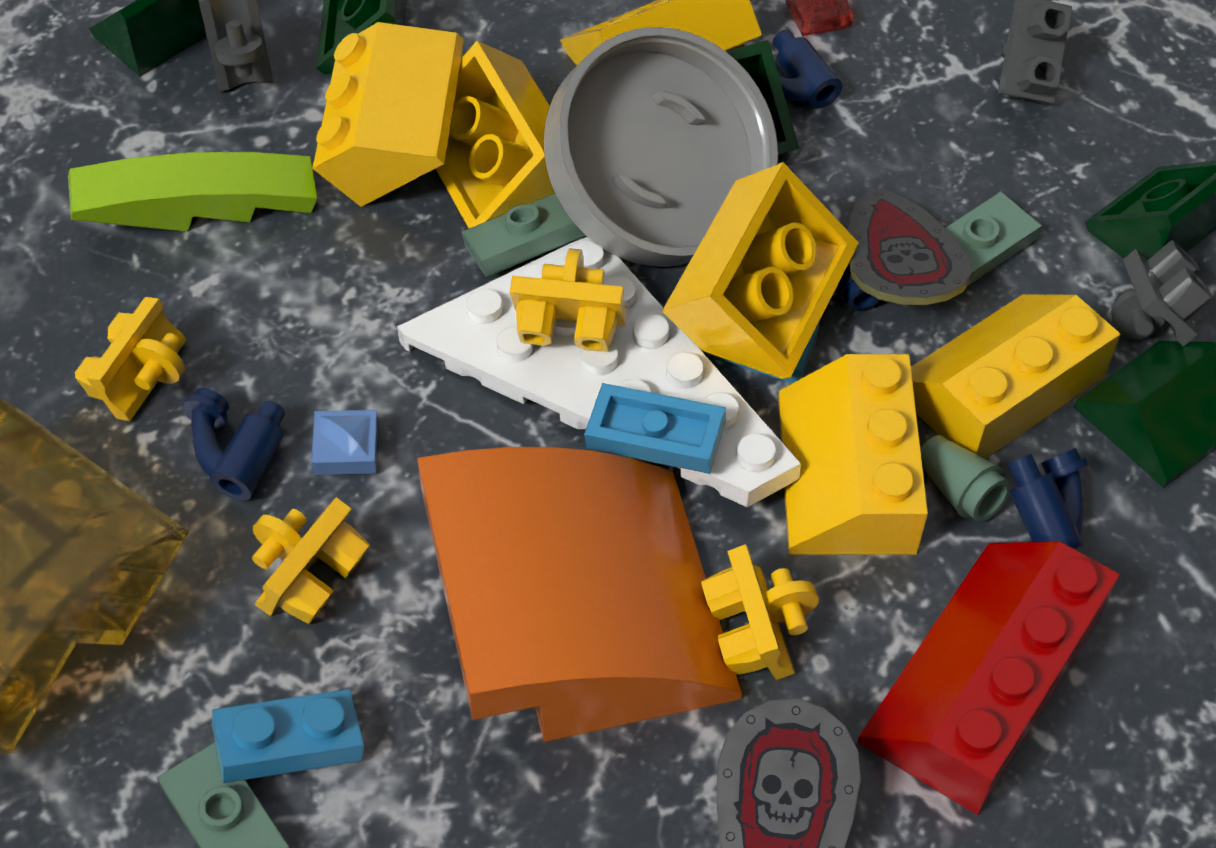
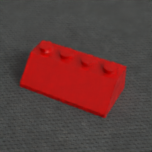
[857,541,1120,815]

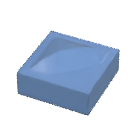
[311,410,379,475]

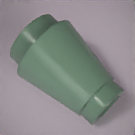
[920,435,1011,522]

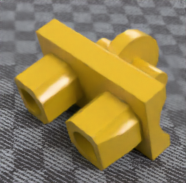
[509,248,627,352]
[75,297,187,421]
[252,497,370,624]
[701,544,819,680]

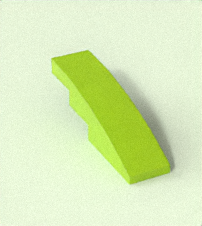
[68,152,317,232]

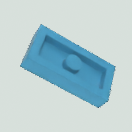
[584,383,726,474]
[212,689,364,783]

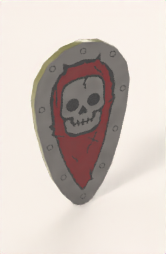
[848,189,972,305]
[716,699,861,848]

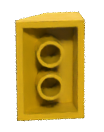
[560,0,762,65]
[312,22,464,207]
[435,41,555,228]
[662,162,859,379]
[911,294,1121,459]
[778,354,928,555]

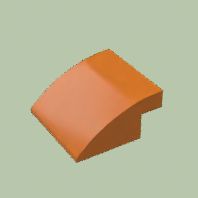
[417,447,742,742]

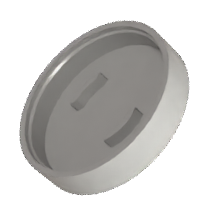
[544,27,778,267]

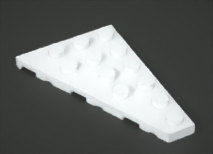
[397,236,801,507]

